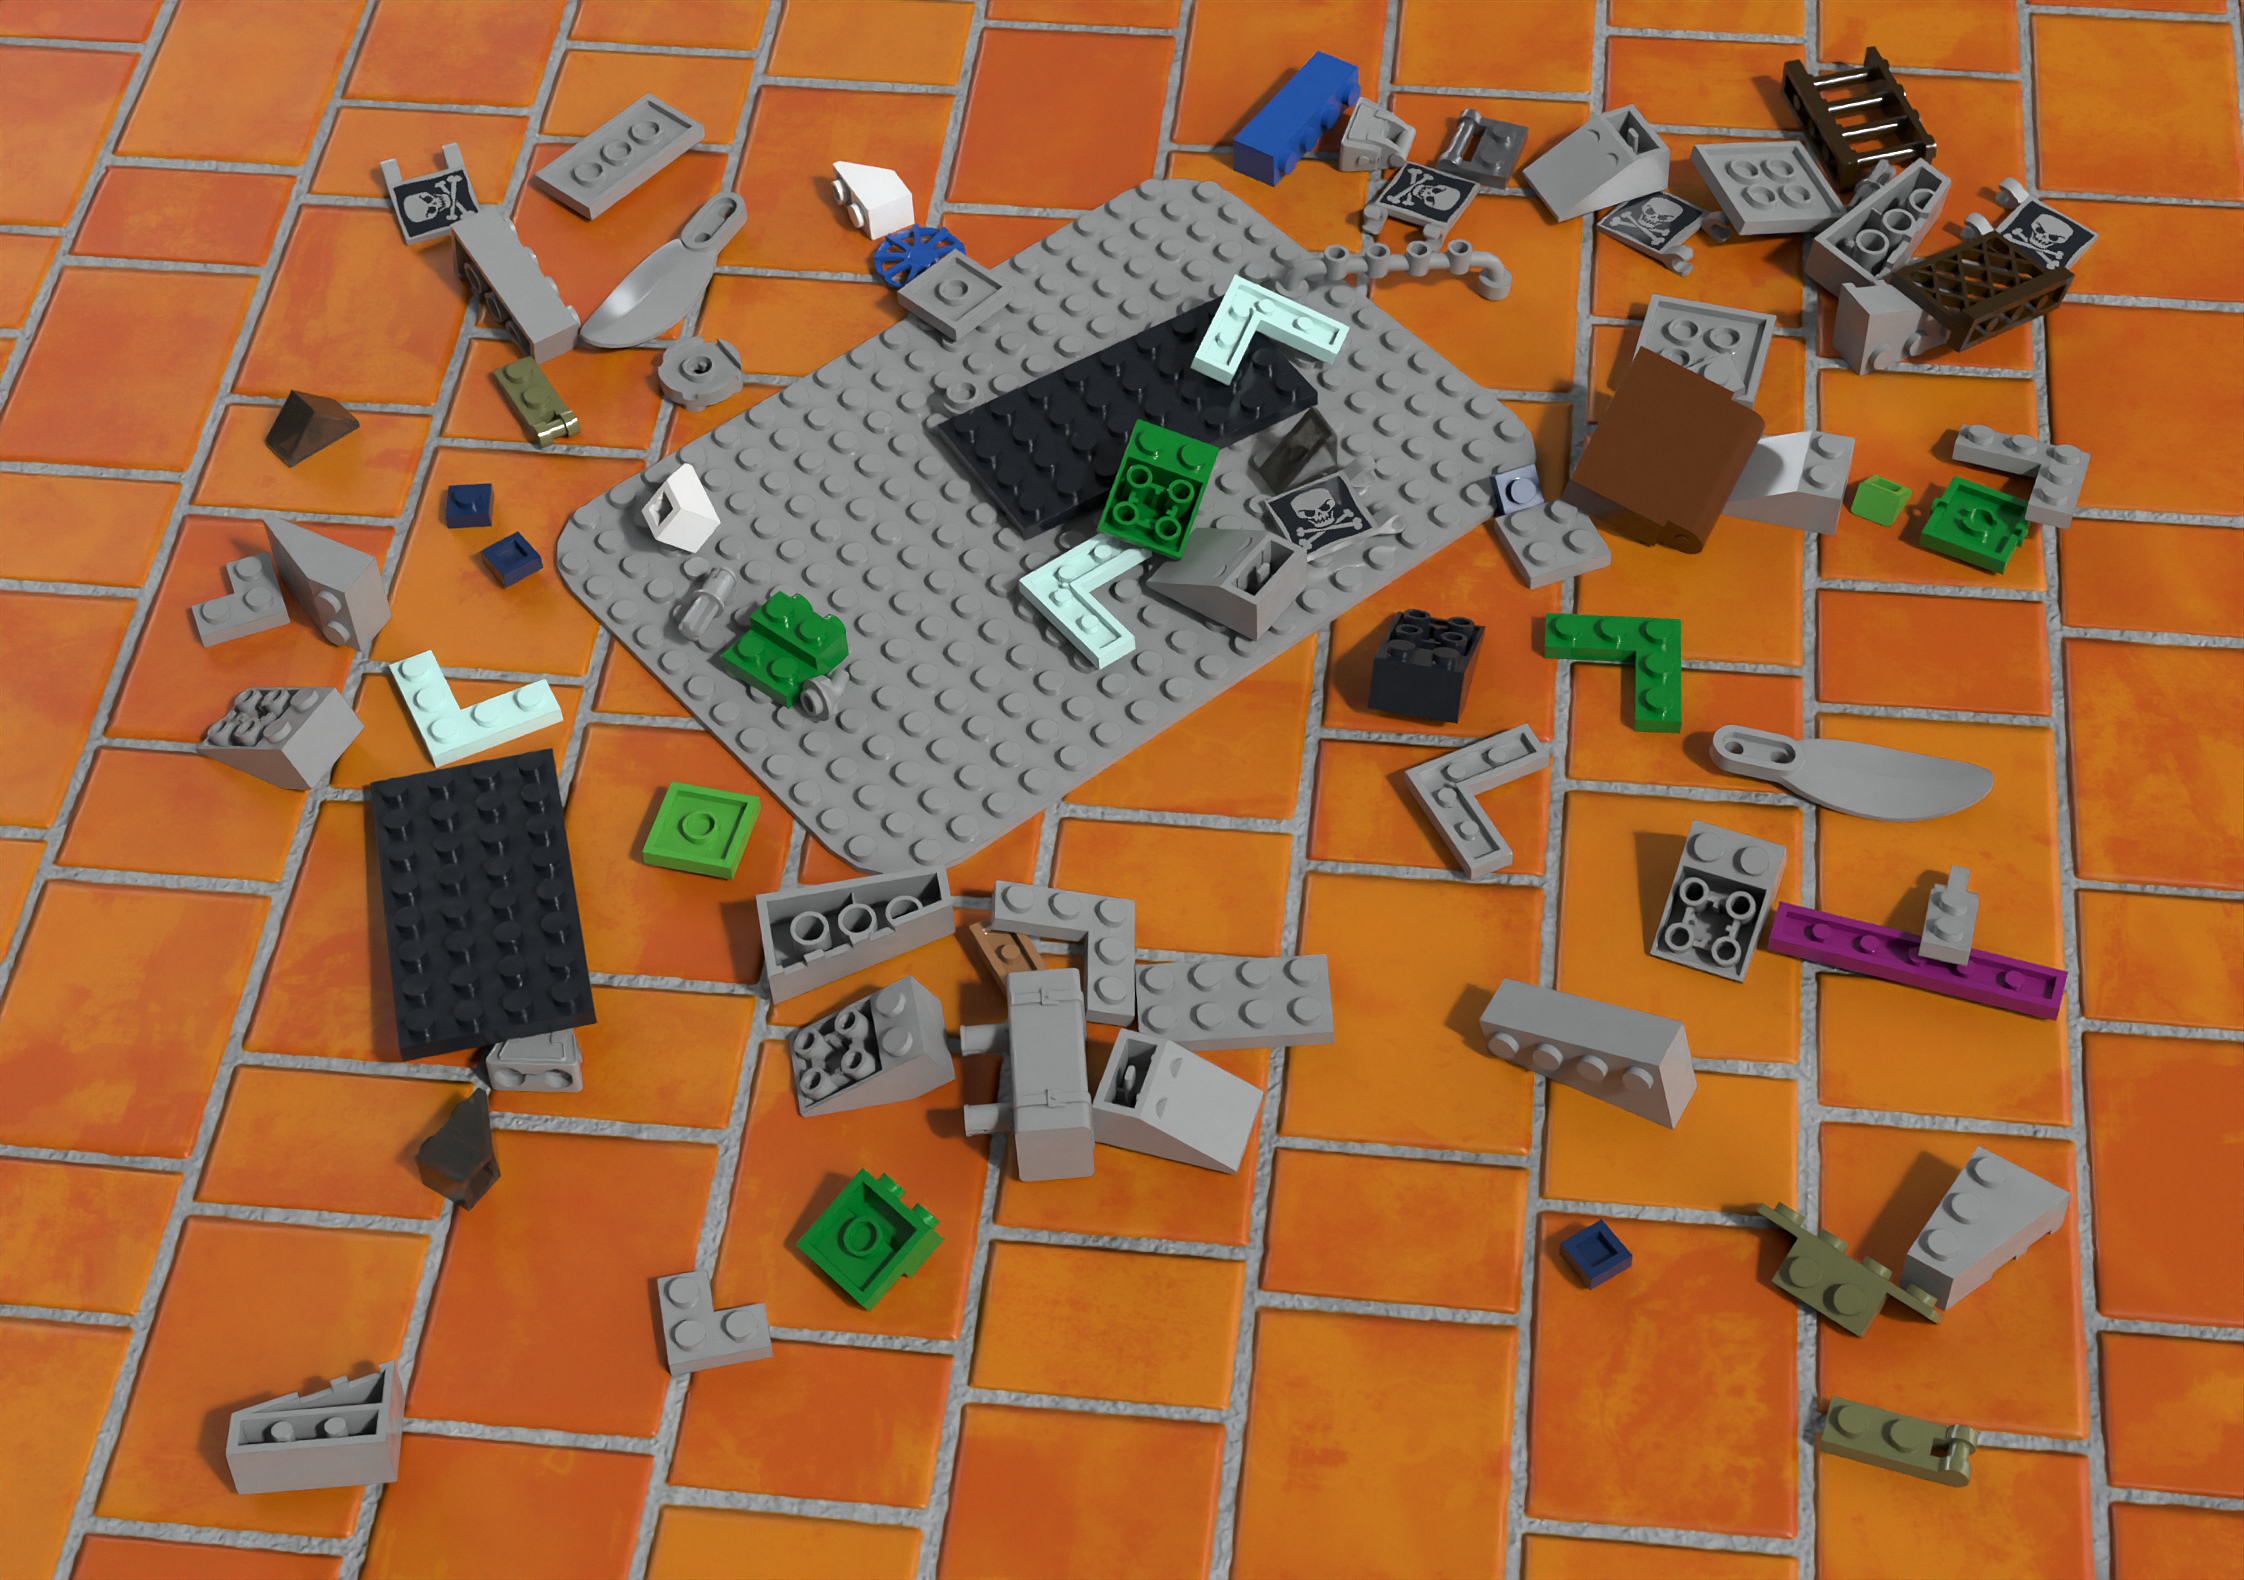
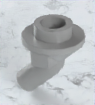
[801,669,849,721]

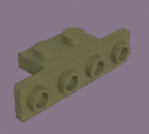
[1756,1202,1944,1338]

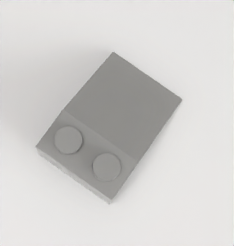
[1721,430,1856,536]
[262,514,392,652]

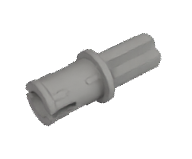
[1846,159,1896,212]
[678,565,738,641]

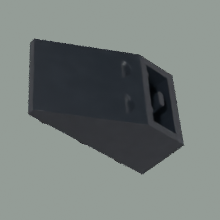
[1368,609,1486,724]

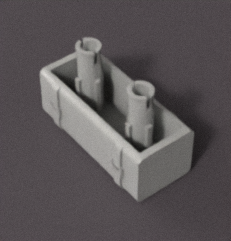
[960,968,1095,1182]

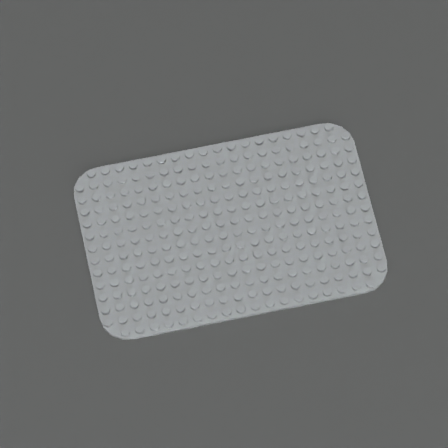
[557,178,1537,876]

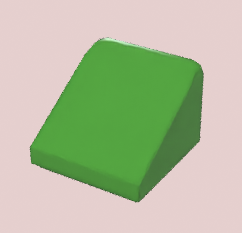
[1851,475,1913,527]

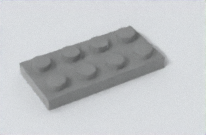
[534,93,705,220]
[1135,954,1334,1052]

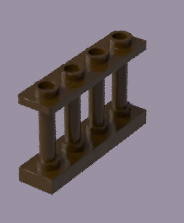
[1780,46,1937,195]

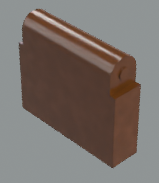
[1560,346,1765,554]

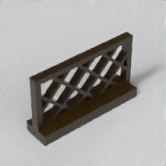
[1889,230,2075,353]

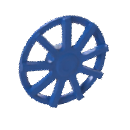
[874,224,966,290]

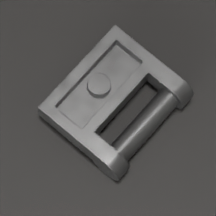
[1436,109,1529,190]

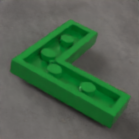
[1544,613,1682,734]

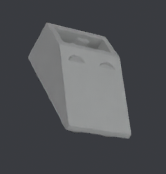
[1522,104,1670,222]
[1146,527,1307,641]
[197,686,365,790]
[1650,819,1788,983]
[788,975,956,1118]
[1092,1028,1264,1175]

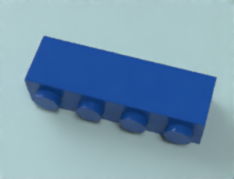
[1233,51,1361,187]

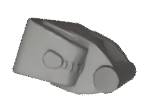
[1338,97,1416,172]
[486,1028,583,1092]

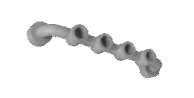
[1275,239,1512,306]

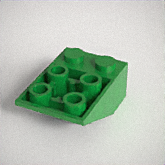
[1097,419,1220,561]

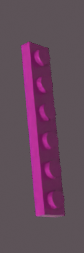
[1767,901,2068,1021]

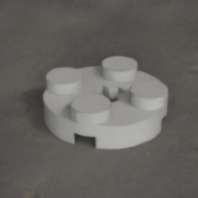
[658,336,743,412]

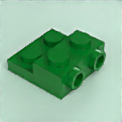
[720,591,849,709]
[796,1168,944,1311]

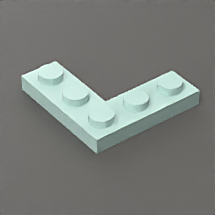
[1190,275,1350,385]
[1019,533,1152,670]
[389,650,563,768]

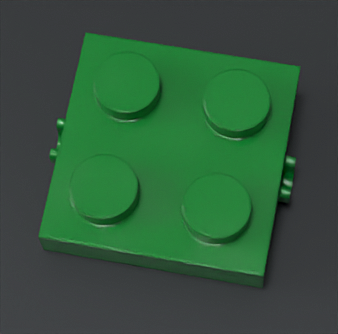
[1919,476,2032,575]

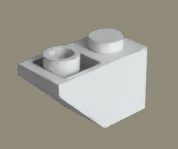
[830,161,915,241]
[641,463,721,553]

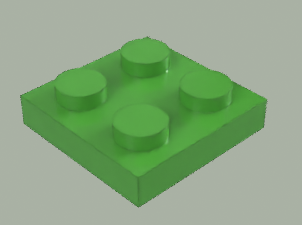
[642,781,761,880]

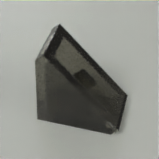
[265,390,360,468]
[1257,406,1338,496]

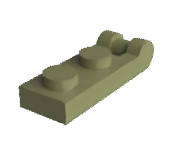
[493,355,581,449]
[1819,1396,1979,1487]

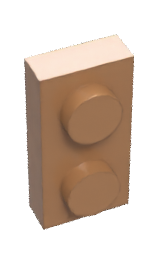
[969,917,1048,1000]

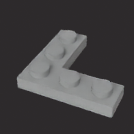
[1952,424,2091,530]
[1404,723,1549,881]
[991,880,1135,1027]

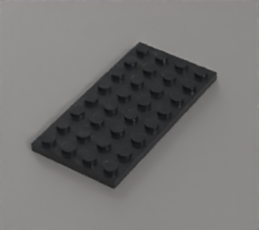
[938,294,1318,541]
[371,748,597,1062]

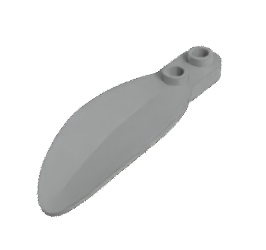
[580,192,748,348]
[1709,725,1994,822]

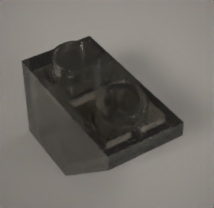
[415,1087,501,1211]

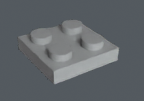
[897,249,1015,342]
[1494,498,1612,590]

